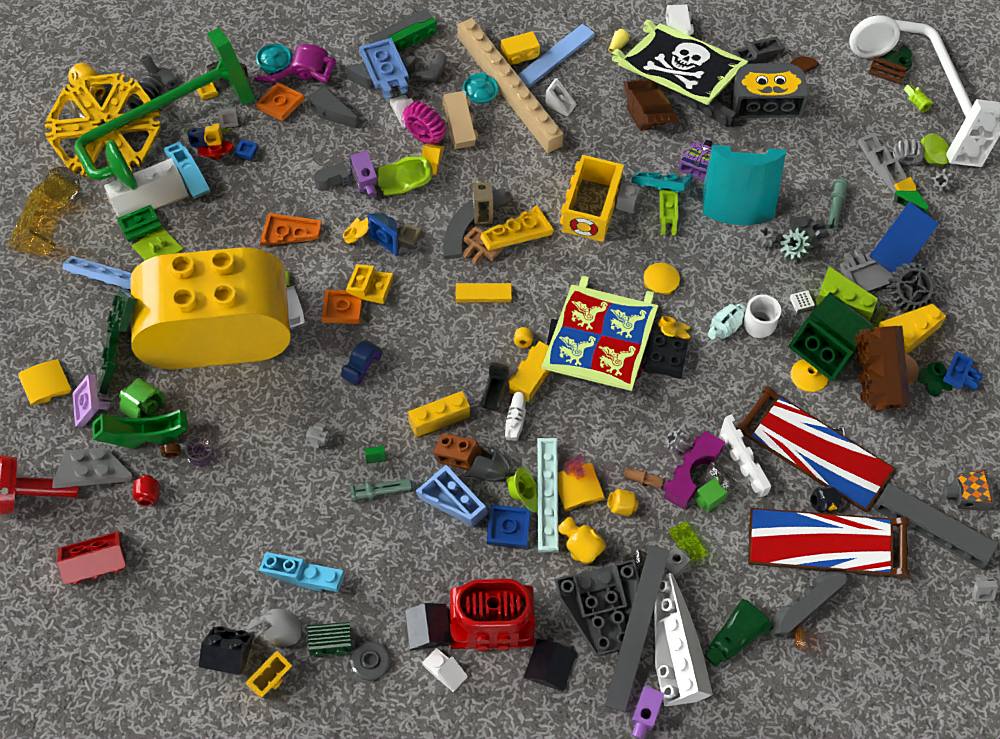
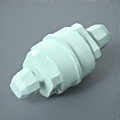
[708,304,746,340]

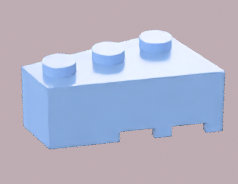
[416,465,488,527]

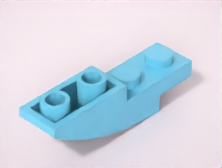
[163,141,210,199]
[259,552,345,592]

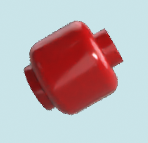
[132,475,160,506]

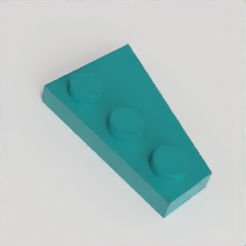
[632,171,693,192]

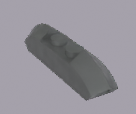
[770,571,846,640]

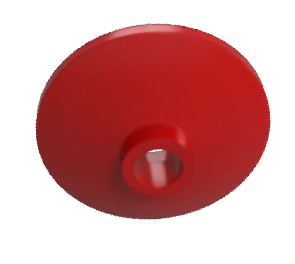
[197,141,233,160]

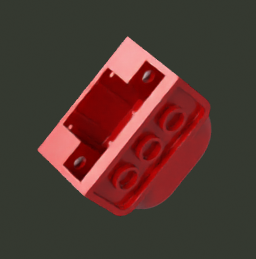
[450,579,535,651]

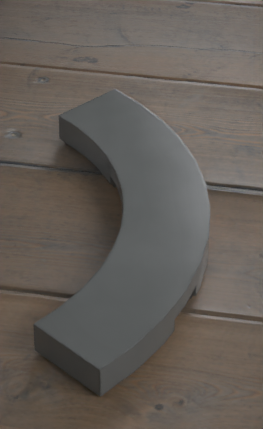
[443,188,508,259]

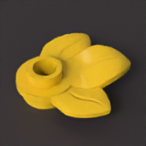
[343,217,369,244]
[658,316,691,340]

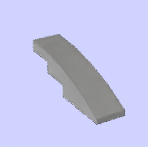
[857,132,907,194]

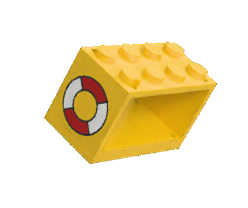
[560,155,624,242]

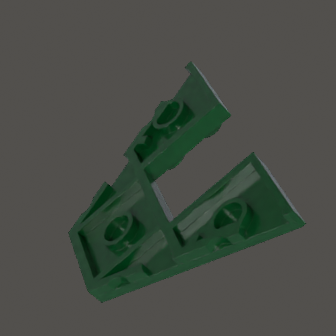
[99,289,137,395]

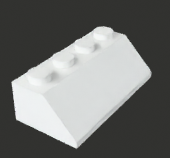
[104,158,189,218]

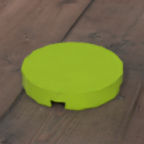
[920,133,949,167]

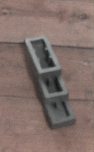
[732,36,785,64]

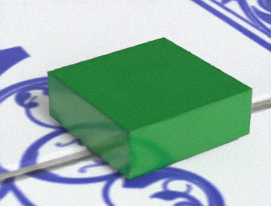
[365,446,386,464]

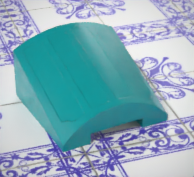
[702,145,786,225]

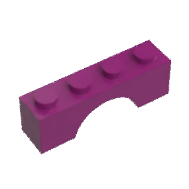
[663,431,725,510]

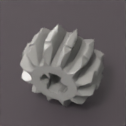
[893,139,924,166]

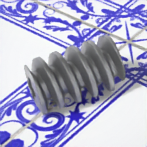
[127,76,163,110]

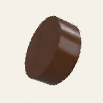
[161,444,181,458]

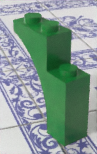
[92,410,188,449]

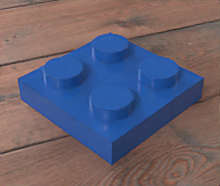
[486,505,530,549]

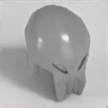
[247,608,302,647]

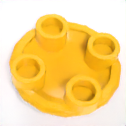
[643,262,680,295]

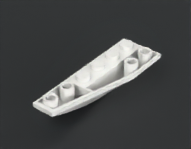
[654,573,713,706]

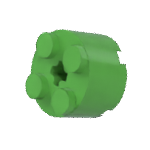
[119,378,165,418]

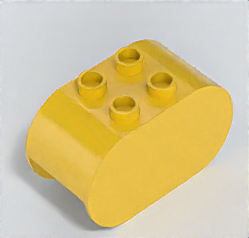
[130,247,291,370]

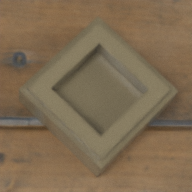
[398,223,422,246]

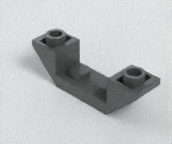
[347,56,415,90]

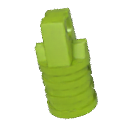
[904,84,933,113]

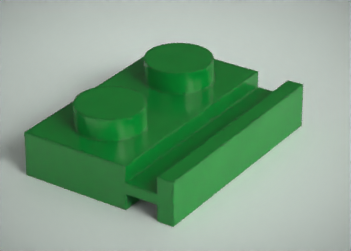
[117,205,162,243]

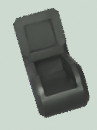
[481,362,510,412]

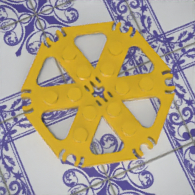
[45,73,161,178]

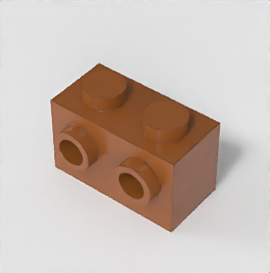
[433,433,482,470]

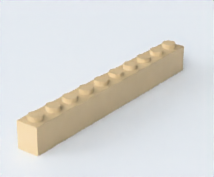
[458,18,563,153]

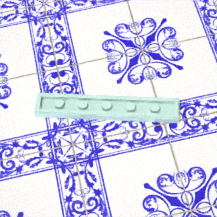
[537,438,559,553]

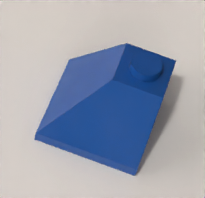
[367,213,399,256]

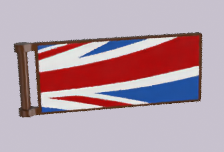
[736,386,895,512]
[748,508,910,578]

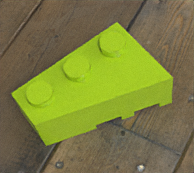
[815,266,878,321]

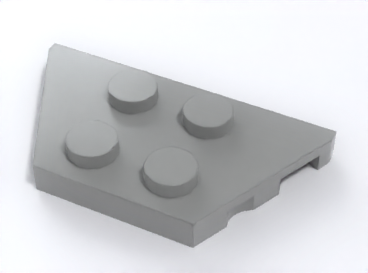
[52,447,132,488]

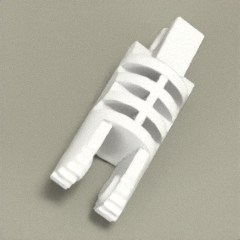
[505,392,526,441]

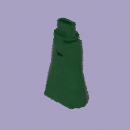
[704,599,773,667]

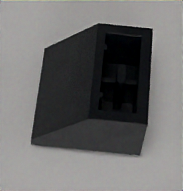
[199,626,254,675]

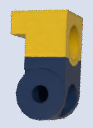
[187,123,223,147]

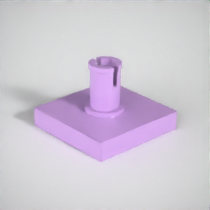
[72,374,110,428]

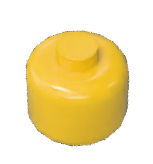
[514,327,533,348]

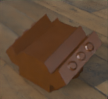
[623,79,679,131]

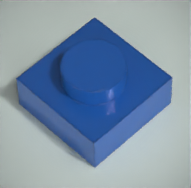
[235,139,258,161]

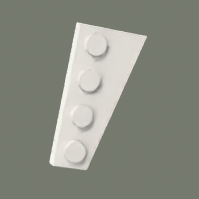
[719,414,771,498]

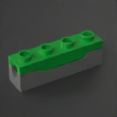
[369,8,437,52]

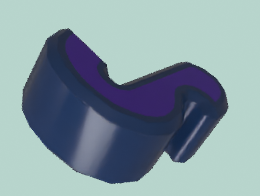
[341,340,382,386]

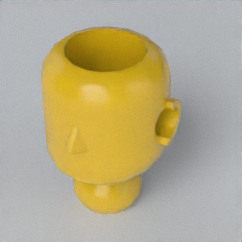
[68,63,105,99]
[558,517,606,565]

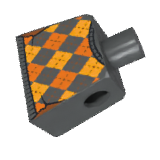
[943,469,995,511]

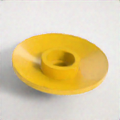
[791,359,829,392]

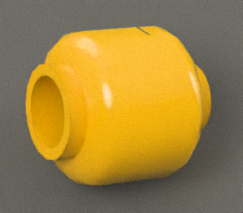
[607,489,639,517]

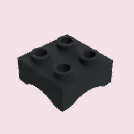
[644,332,689,379]

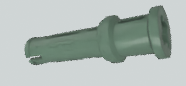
[826,179,849,230]
[349,478,411,502]

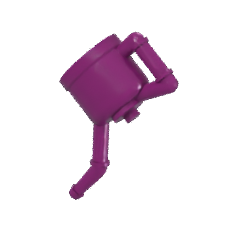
[254,44,336,83]

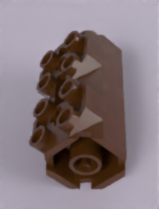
[855,326,910,410]

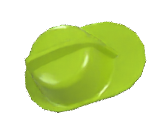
[506,467,538,513]

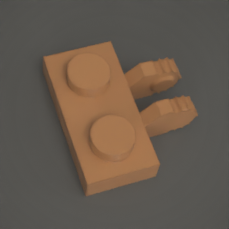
[463,226,504,265]

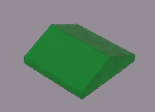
[894,190,929,215]

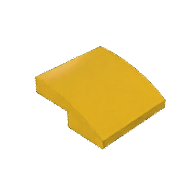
[346,264,394,304]
[18,359,71,406]
[558,463,605,512]

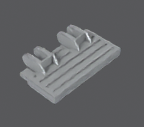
[839,241,917,292]

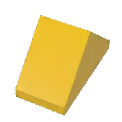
[421,143,445,176]

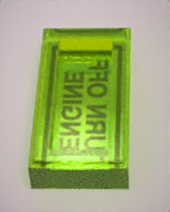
[668,521,708,565]

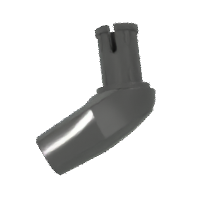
[413,53,448,83]
[141,55,178,89]

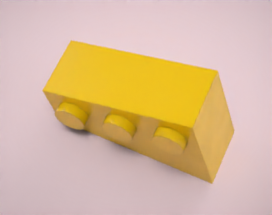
[878,304,946,355]

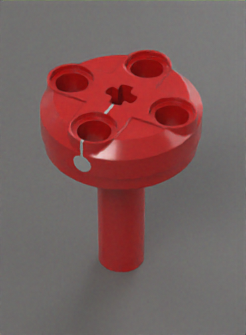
[0,455,78,515]

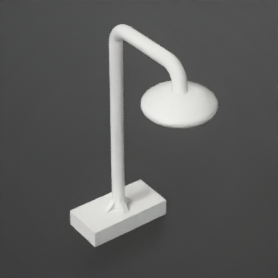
[849,15,1000,167]

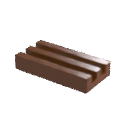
[868,57,907,85]

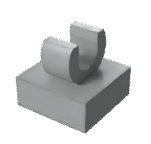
[218,107,239,128]
[972,576,998,602]

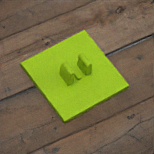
[132,227,183,261]

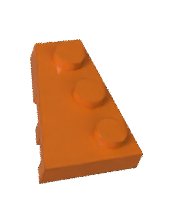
[260,213,322,247]

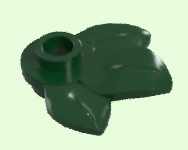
[883,45,912,71]
[918,362,952,397]

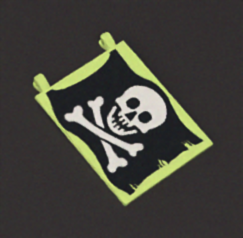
[612,20,748,105]

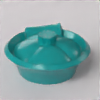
[256,44,292,74]
[462,72,499,104]

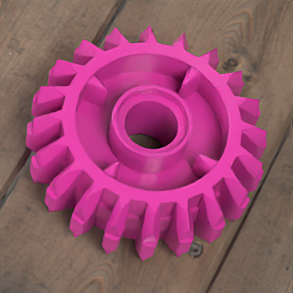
[402,101,447,145]

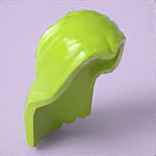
[377,156,433,196]

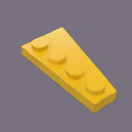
[481,205,554,250]

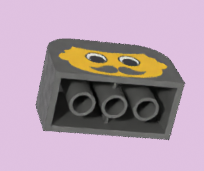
[731,63,809,118]

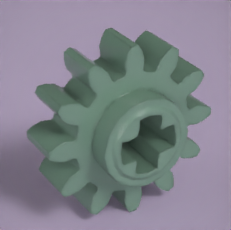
[780,228,813,262]

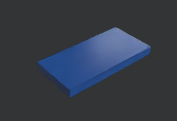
[869,202,939,273]

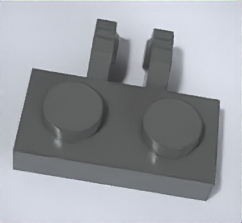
[789,215,829,250]

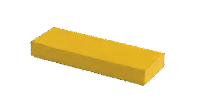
[456,283,512,303]

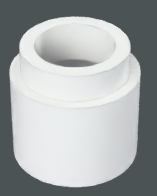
[743,295,781,338]

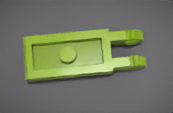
[659,190,678,236]

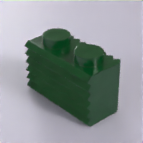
[307,622,352,658]

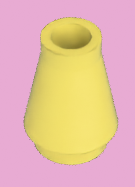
[608,29,630,55]

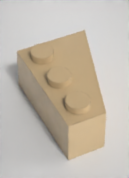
[442,91,478,149]

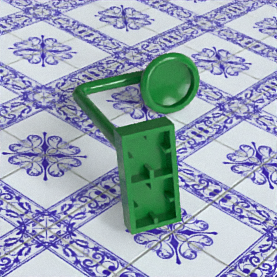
[74,28,256,190]

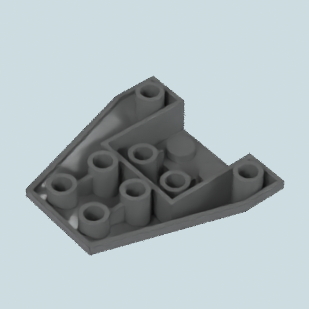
[554,559,639,656]

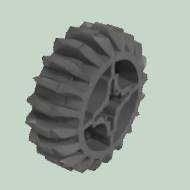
[886,262,938,312]

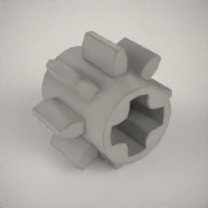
[931,168,955,191]
[753,225,776,248]
[306,422,330,448]
[666,429,690,454]

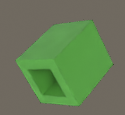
[695,477,728,513]

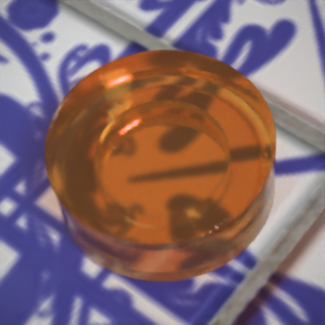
[795,628,805,649]

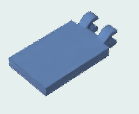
[359,38,409,99]

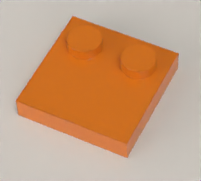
[255,82,305,121]
[321,289,363,324]

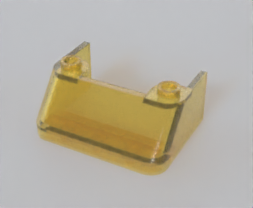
[7,172,80,256]

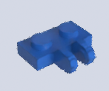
[943,351,983,390]

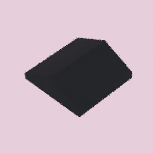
[405,603,452,651]
[523,639,577,692]

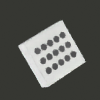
[790,290,815,313]

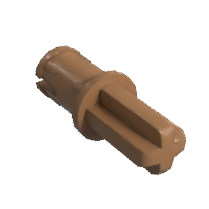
[623,466,664,489]

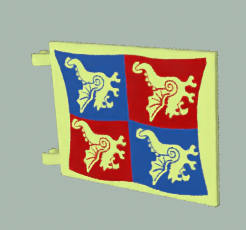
[542,276,658,391]

